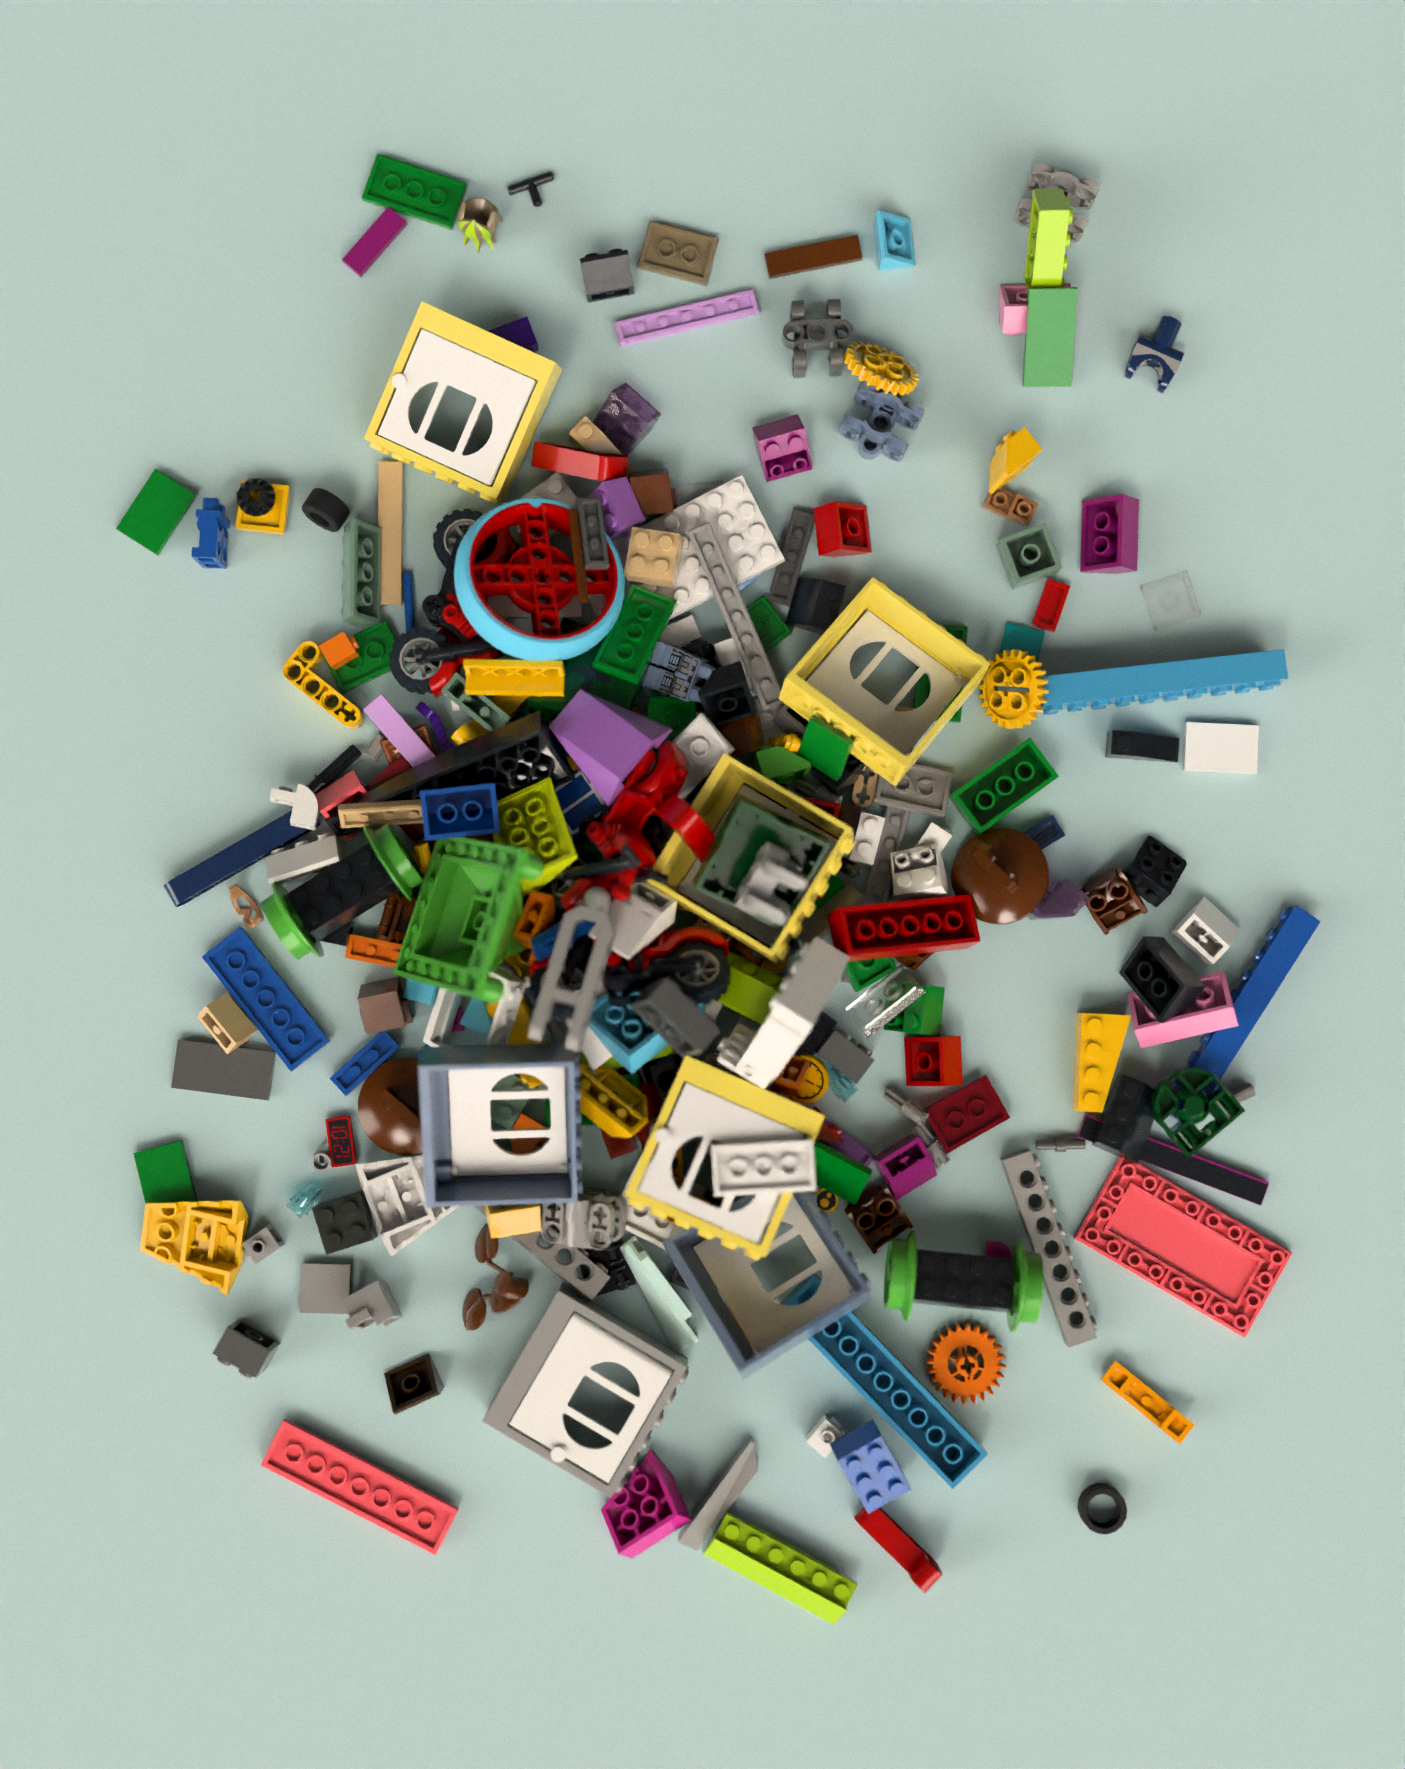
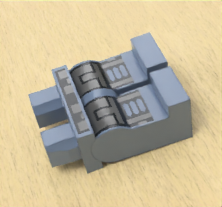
[642,641,716,702]

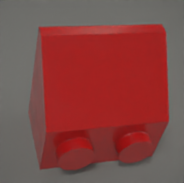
[813,501,872,557]
[904,1036,963,1086]

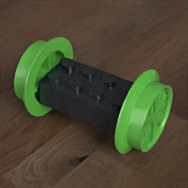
[261,823,424,959]
[884,1230,1043,1332]

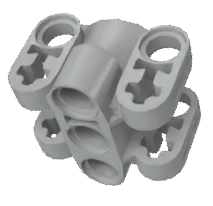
[1014,163,1099,243]
[733,842,810,925]
[541,1187,627,1250]

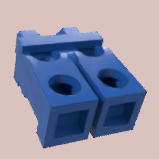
[191,498,231,569]

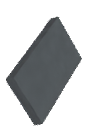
[171,1039,276,1100]

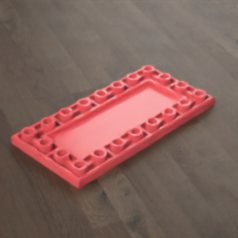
[1073,1157,1292,1338]

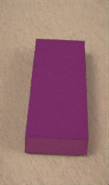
[342,206,408,277]

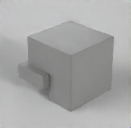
[342,1280,403,1330]

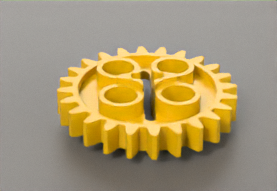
[843,341,919,396]
[978,649,1049,729]

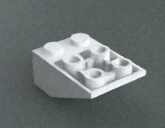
[589,881,677,960]

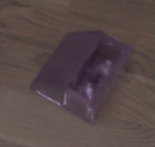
[592,383,661,456]
[1028,879,1090,920]

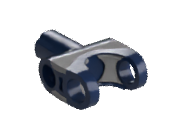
[1124,316,1184,393]

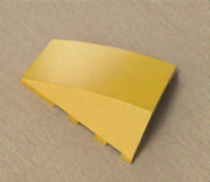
[140,1200,249,1295]

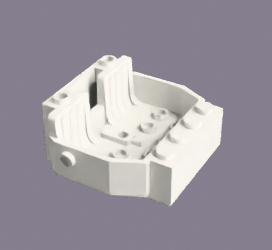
[716,936,850,1090]

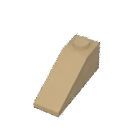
[569,416,637,482]

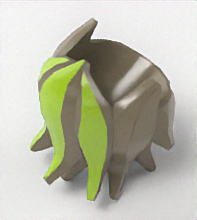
[457,198,503,252]

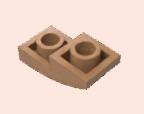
[982,488,1039,526]

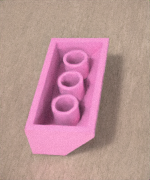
[1128,971,1238,1048]

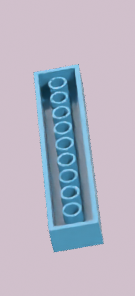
[1040,649,1288,715]
[779,1273,988,1489]

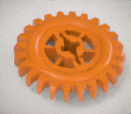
[925,1322,1006,1405]

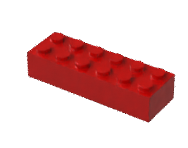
[827,894,981,962]

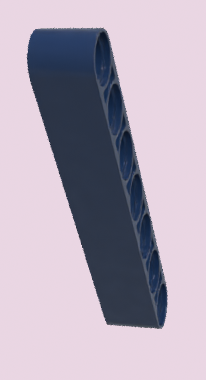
[164,811,321,907]

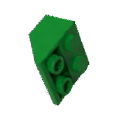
[884,982,945,1036]

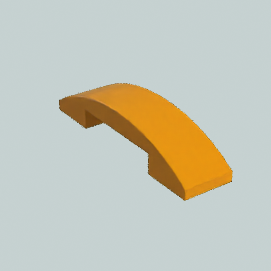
[1100,1360,1194,1444]

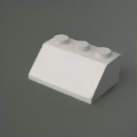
[265,832,346,885]

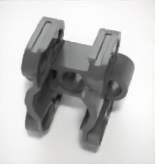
[782,299,853,378]

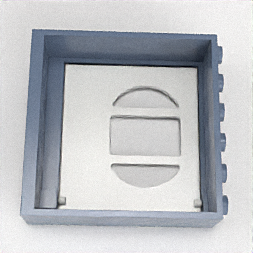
[418,1043,582,1207]
[662,1191,872,1379]

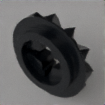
[236,478,275,517]

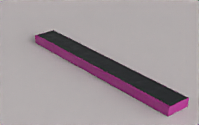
[1077,1114,1269,1206]

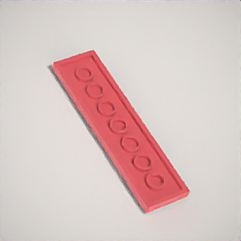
[261,1419,459,1555]

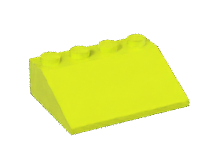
[492,777,578,897]

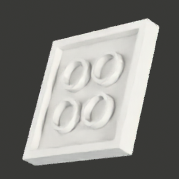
[614,1154,706,1249]

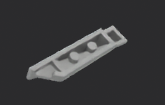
[678,1437,758,1551]

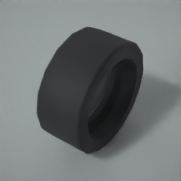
[1077,1483,1127,1534]

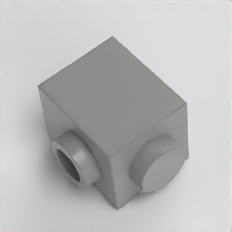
[242,1224,284,1264]

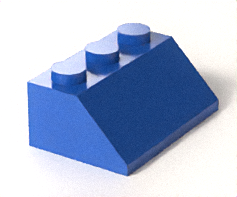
[420,783,500,841]

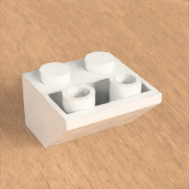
[890,843,949,901]
[1171,897,1240,965]

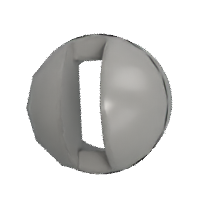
[311,1151,331,1172]

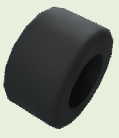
[302,488,350,532]

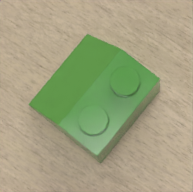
[751,745,811,786]

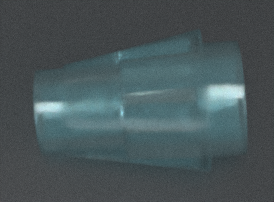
[828,1066,858,1103]
[287,1181,323,1218]

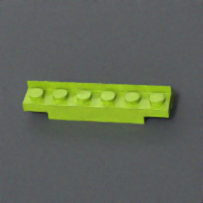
[680,927,784,1025]
[703,1512,858,1625]

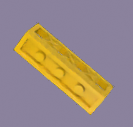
[463,659,566,696]

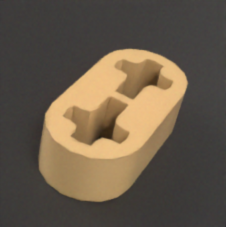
[851,765,878,809]

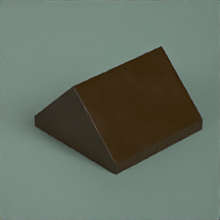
[384,1353,444,1415]

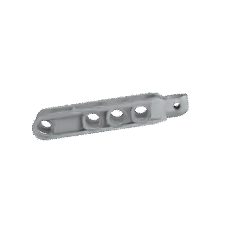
[529,886,616,1051]

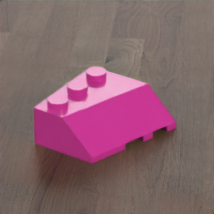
[601,1450,692,1559]

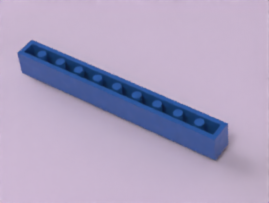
[1170,905,1321,1121]

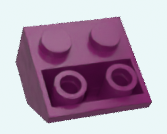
[752,414,812,482]
[871,1133,937,1201]

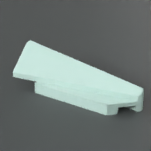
[620,1235,699,1351]

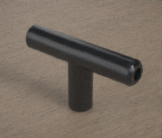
[507,171,554,207]

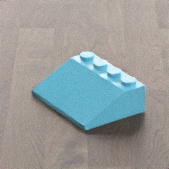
[588,991,705,1074]

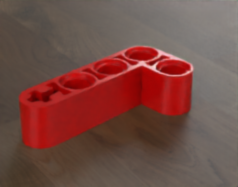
[531,441,628,481]
[656,793,716,864]
[854,1507,943,1593]

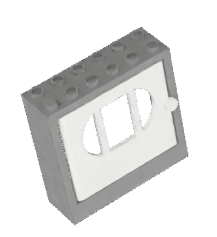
[482,1284,689,1498]

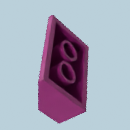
[1080,494,1139,574]

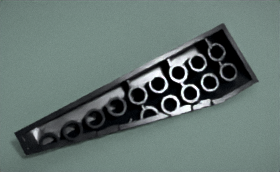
[325,711,575,837]

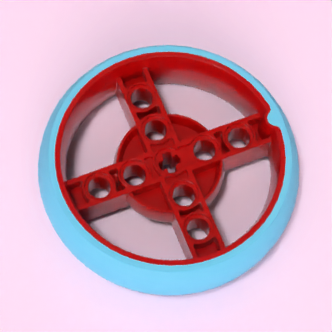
[454,498,625,661]

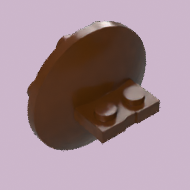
[951,828,1049,925]
[358,1057,451,1155]

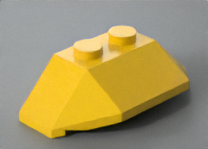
[565,1062,648,1138]

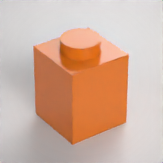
[319,631,360,670]

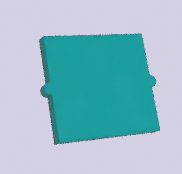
[999,623,1045,662]

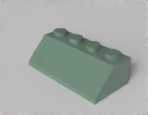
[341,519,382,626]

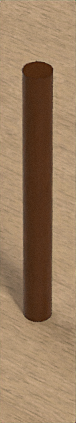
[568,508,589,603]

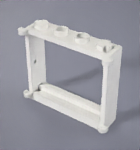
[423,967,530,1047]

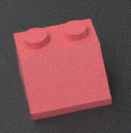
[315,770,369,842]

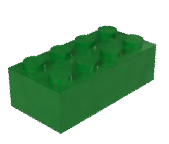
[949,738,1059,835]

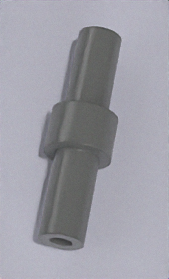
[1035,1137,1086,1152]

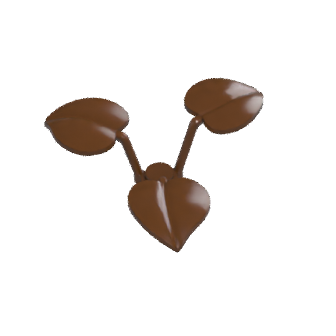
[462,1222,529,1331]

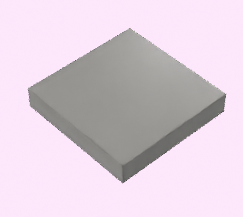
[300,1262,352,1314]

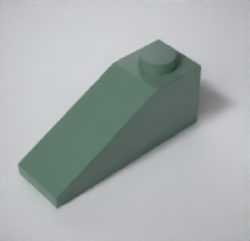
[441,672,512,732]

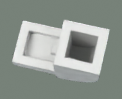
[270,784,319,830]

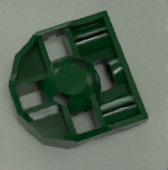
[1150,1066,1246,1158]

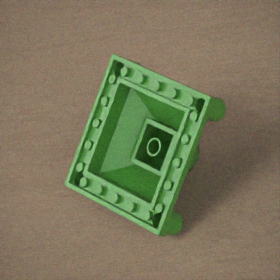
[393,837,543,1003]

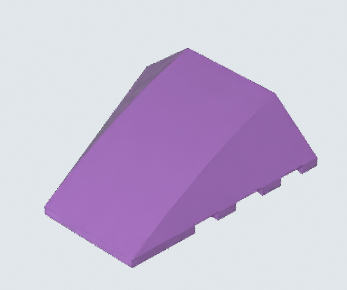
[549,689,672,806]

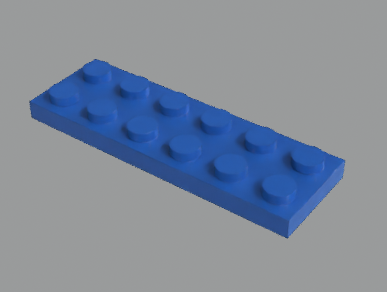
[202,927,331,1072]

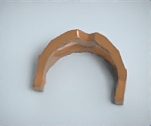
[229,884,264,928]

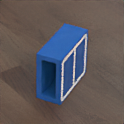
[555,769,606,845]

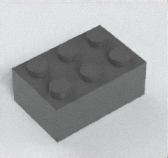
[630,978,720,1057]

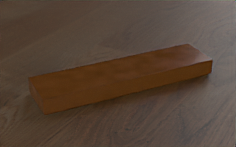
[764,235,863,279]

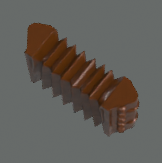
[376,893,418,943]

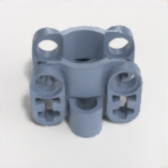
[839,381,924,462]

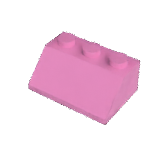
[999,284,1078,335]

